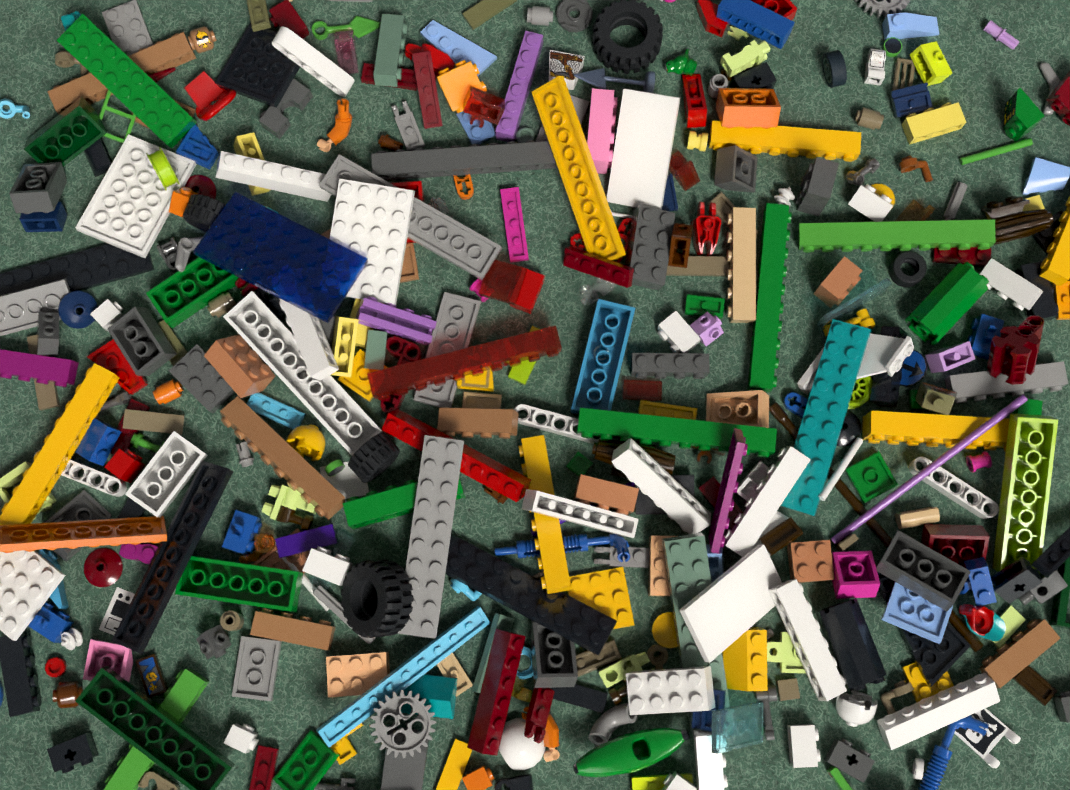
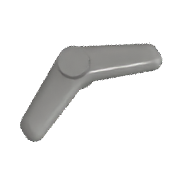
[1039,63,1061,115]
[175,236,212,272]

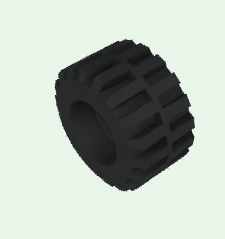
[182,194,236,236]
[348,433,400,483]

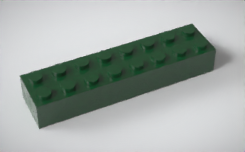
[75,666,235,790]

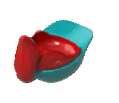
[958,604,1006,641]

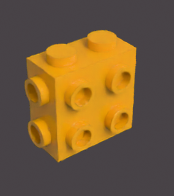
[436,60,487,113]

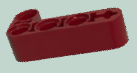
[380,336,422,415]

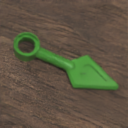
[312,16,381,40]

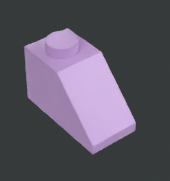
[925,341,975,373]

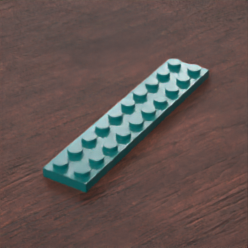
[780,319,871,516]

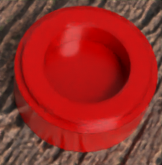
[45,657,67,677]

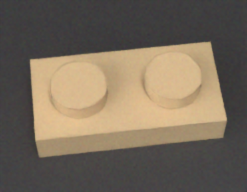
[437,652,473,697]

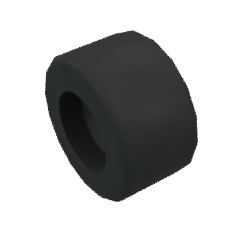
[889,251,927,288]

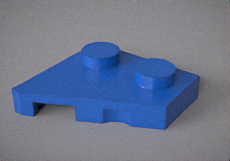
[176,124,219,170]

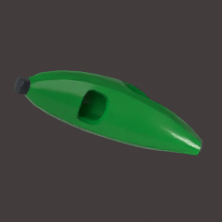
[573,728,690,777]

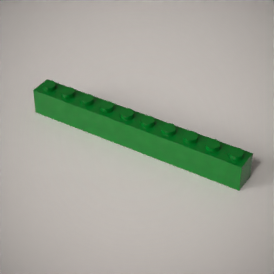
[747,203,792,392]
[577,408,777,457]

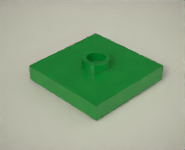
[844,451,898,504]

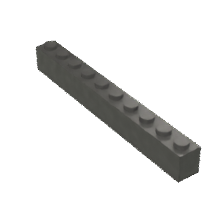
[371,139,558,181]

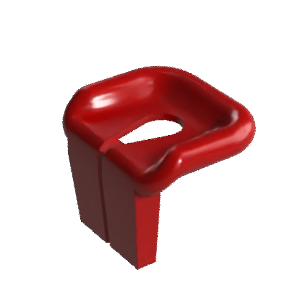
[183,71,236,121]

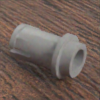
[236,442,254,467]

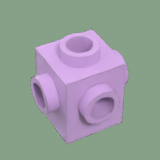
[689,312,724,346]

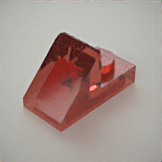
[669,151,700,191]

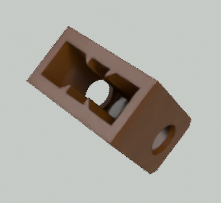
[668,223,693,268]

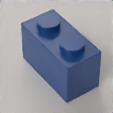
[76,418,121,466]

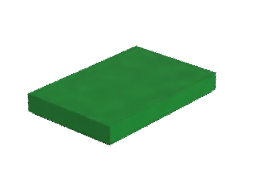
[273,730,339,790]

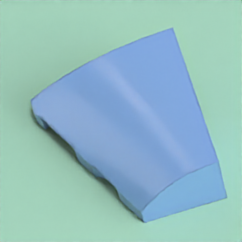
[1022,157,1070,195]

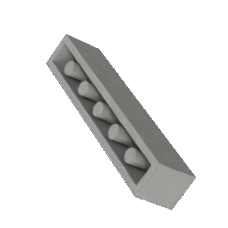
[945,361,1068,404]

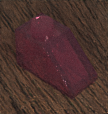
[334,30,359,74]

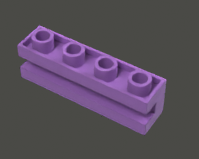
[356,296,437,345]

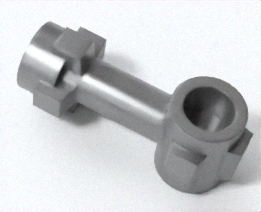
[846,158,880,186]

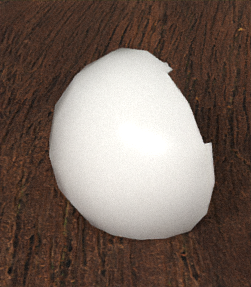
[499,718,546,770]

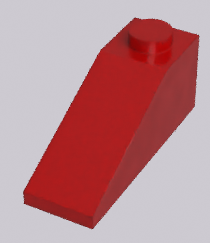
[682,74,707,128]

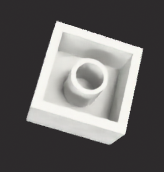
[302,546,353,586]

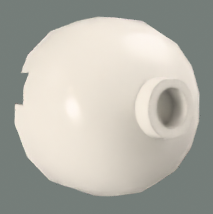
[836,690,877,727]

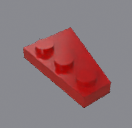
[87,339,148,395]

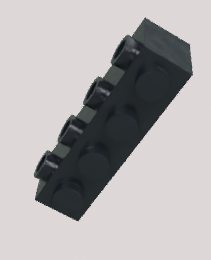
[870,326,908,407]

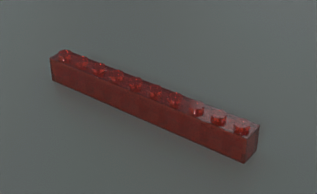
[367,325,562,400]

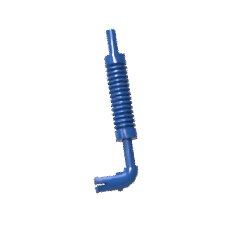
[495,534,630,562]
[918,715,989,790]

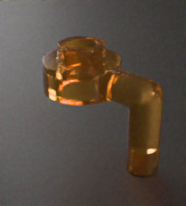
[240,533,275,564]

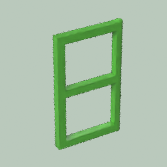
[99,90,136,143]

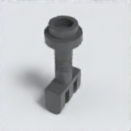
[314,777,356,790]

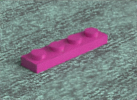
[500,187,529,263]

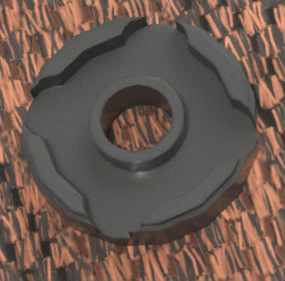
[557,0,593,33]

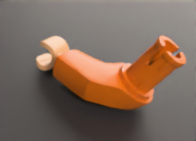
[317,99,352,152]
[522,707,560,762]

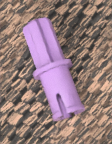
[983,20,1019,49]

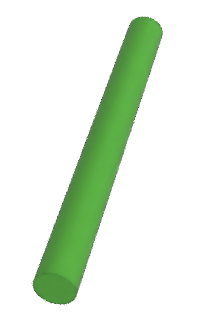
[959,138,1033,165]

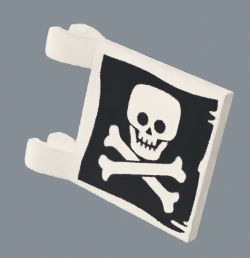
[954,708,1021,768]

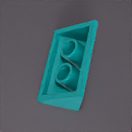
[397,674,458,719]

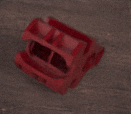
[987,316,1044,385]

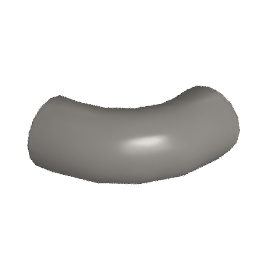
[588,703,637,745]

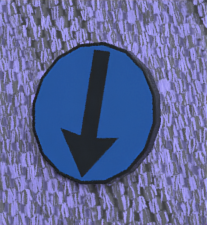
[900,350,928,387]

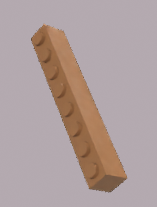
[47,32,196,114]
[220,396,345,520]

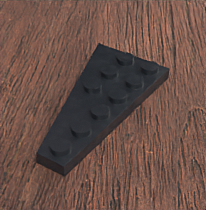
[876,564,971,687]

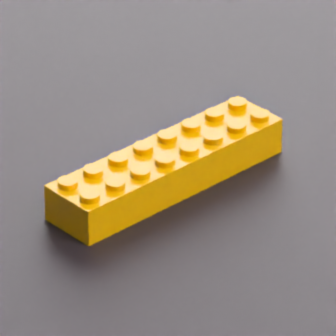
[862,411,1009,451]

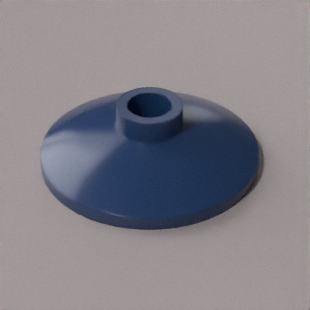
[58,291,98,329]

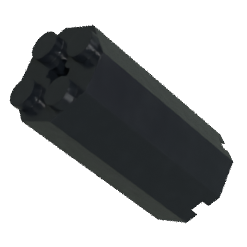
[816,598,887,691]

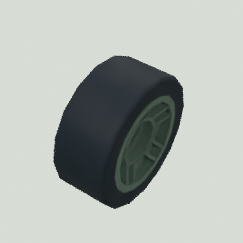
[822,50,847,88]

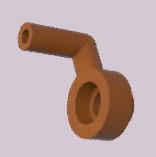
[898,156,933,182]

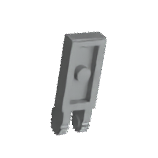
[391,101,425,151]
[594,546,649,568]

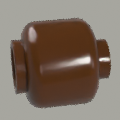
[53,681,83,709]

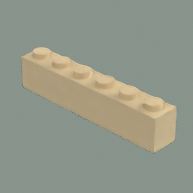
[727,207,756,323]

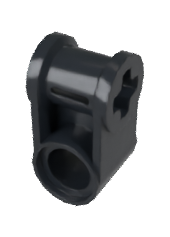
[495,774,534,790]

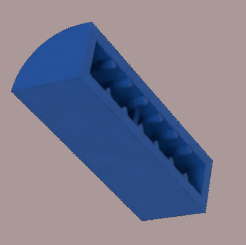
[716,0,795,49]

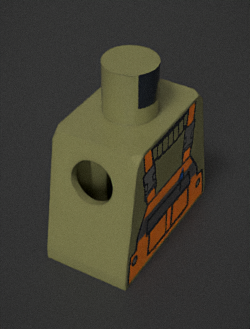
[915,382,957,415]

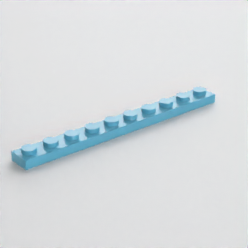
[316,606,490,747]

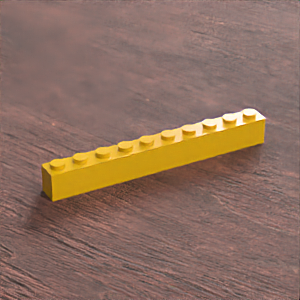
[0,363,120,525]

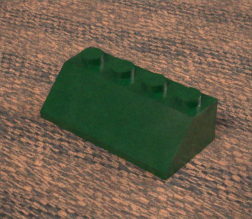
[24,97,107,167]

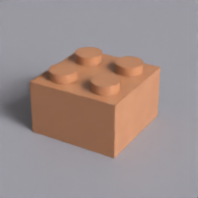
[814,256,863,308]
[787,540,834,583]

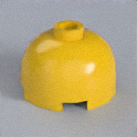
[286,424,326,461]

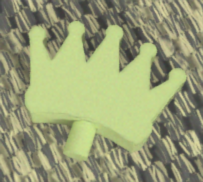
[727,26,748,41]

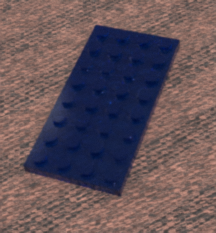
[193,192,368,323]

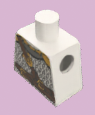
[549,50,584,90]

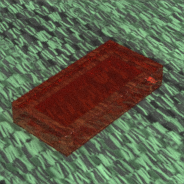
[623,380,662,401]

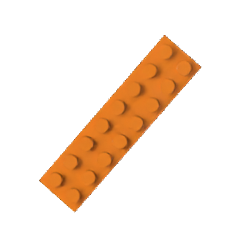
[0,516,167,553]

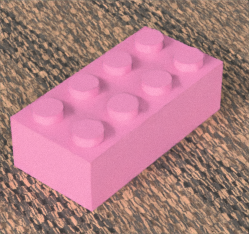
[587,88,618,174]

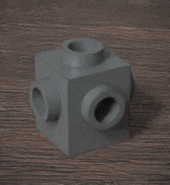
[196,624,232,660]

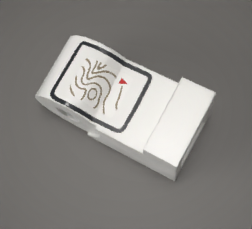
[864,48,886,85]

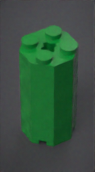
[905,262,989,346]

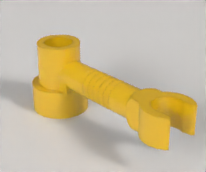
[823,309,876,336]

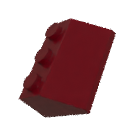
[921,524,990,568]

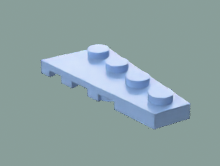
[420,20,497,76]

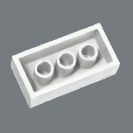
[125,431,208,518]
[626,666,715,715]

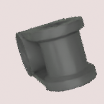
[156,237,187,274]

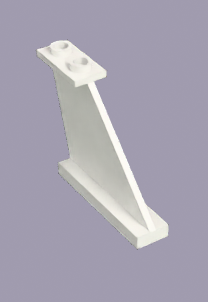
[797,334,914,395]

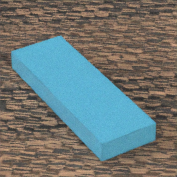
[247,393,306,429]

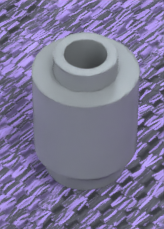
[527,6,553,26]
[707,74,728,98]

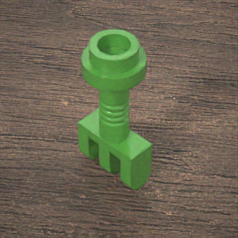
[130,433,165,453]

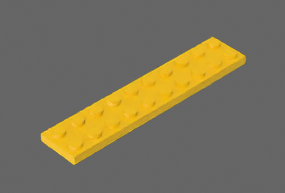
[532,76,626,261]

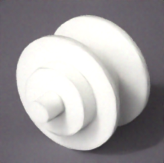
[774,187,795,207]
[61,628,83,650]

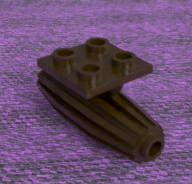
[981,196,1053,245]
[592,438,676,479]

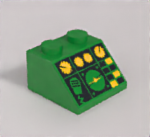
[1003,88,1045,142]

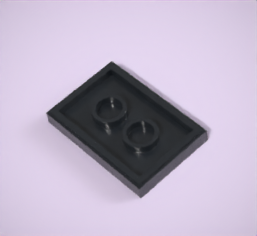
[635,474,694,515]

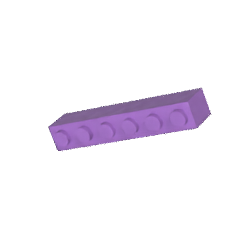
[495,31,543,142]

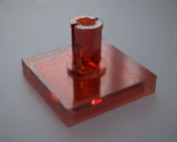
[479,260,527,305]

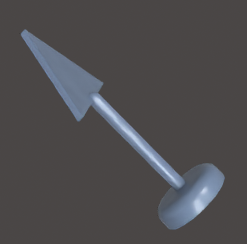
[574,68,655,93]

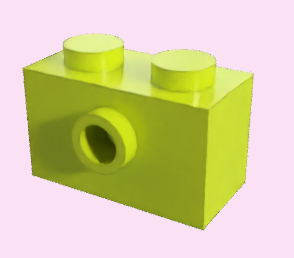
[910,41,952,86]

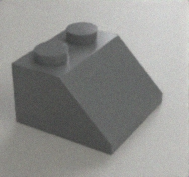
[714,145,758,193]

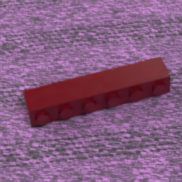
[467,629,526,756]

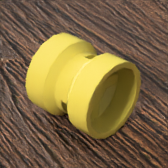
[687,131,708,152]

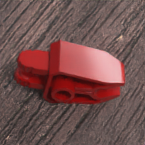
[404,43,455,76]
[691,202,722,256]

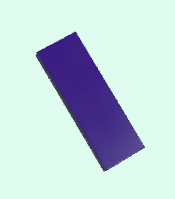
[275,524,338,558]

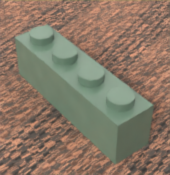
[374,14,408,87]

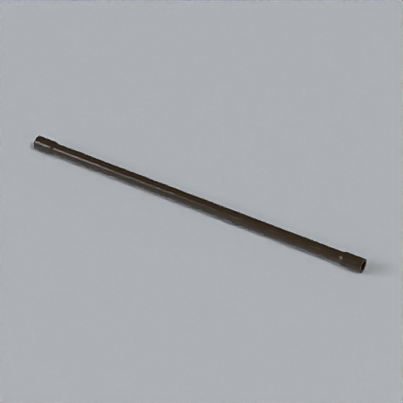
[769,402,984,652]

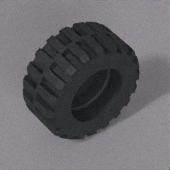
[592,0,663,74]
[341,560,414,638]

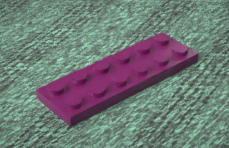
[708,428,748,554]

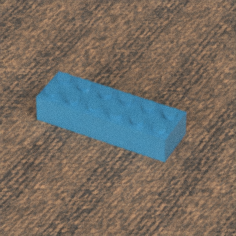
[571,299,635,415]

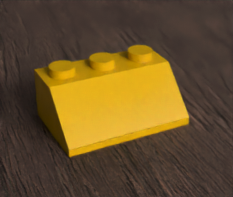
[722,627,768,691]

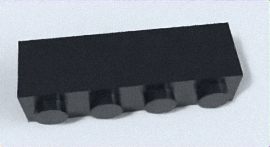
[0,632,42,717]

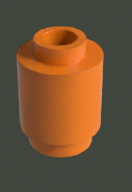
[153,379,184,404]

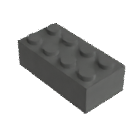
[625,205,675,290]
[876,530,971,611]

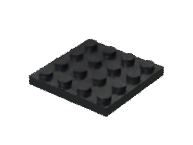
[215,23,310,108]

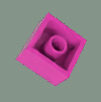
[832,551,880,599]

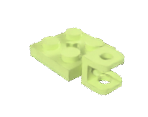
[767,632,806,673]

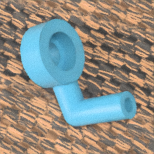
[0,98,30,119]
[450,578,482,601]

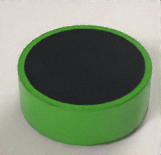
[882,37,902,57]
[325,459,345,476]

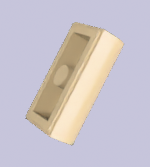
[895,507,940,529]

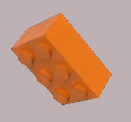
[716,88,781,129]

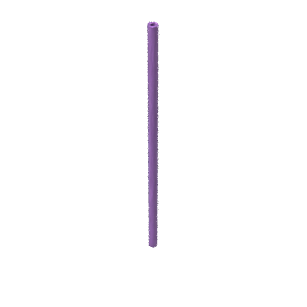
[831,394,1028,545]

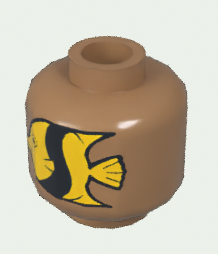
[187,26,216,53]

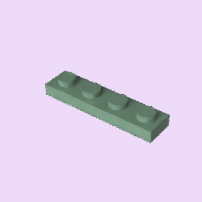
[472,613,514,693]

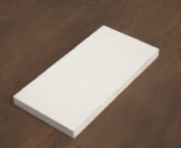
[606,88,680,210]
[679,544,782,663]

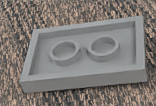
[102,0,154,56]
[232,636,282,701]

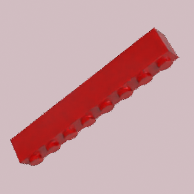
[382,409,531,502]

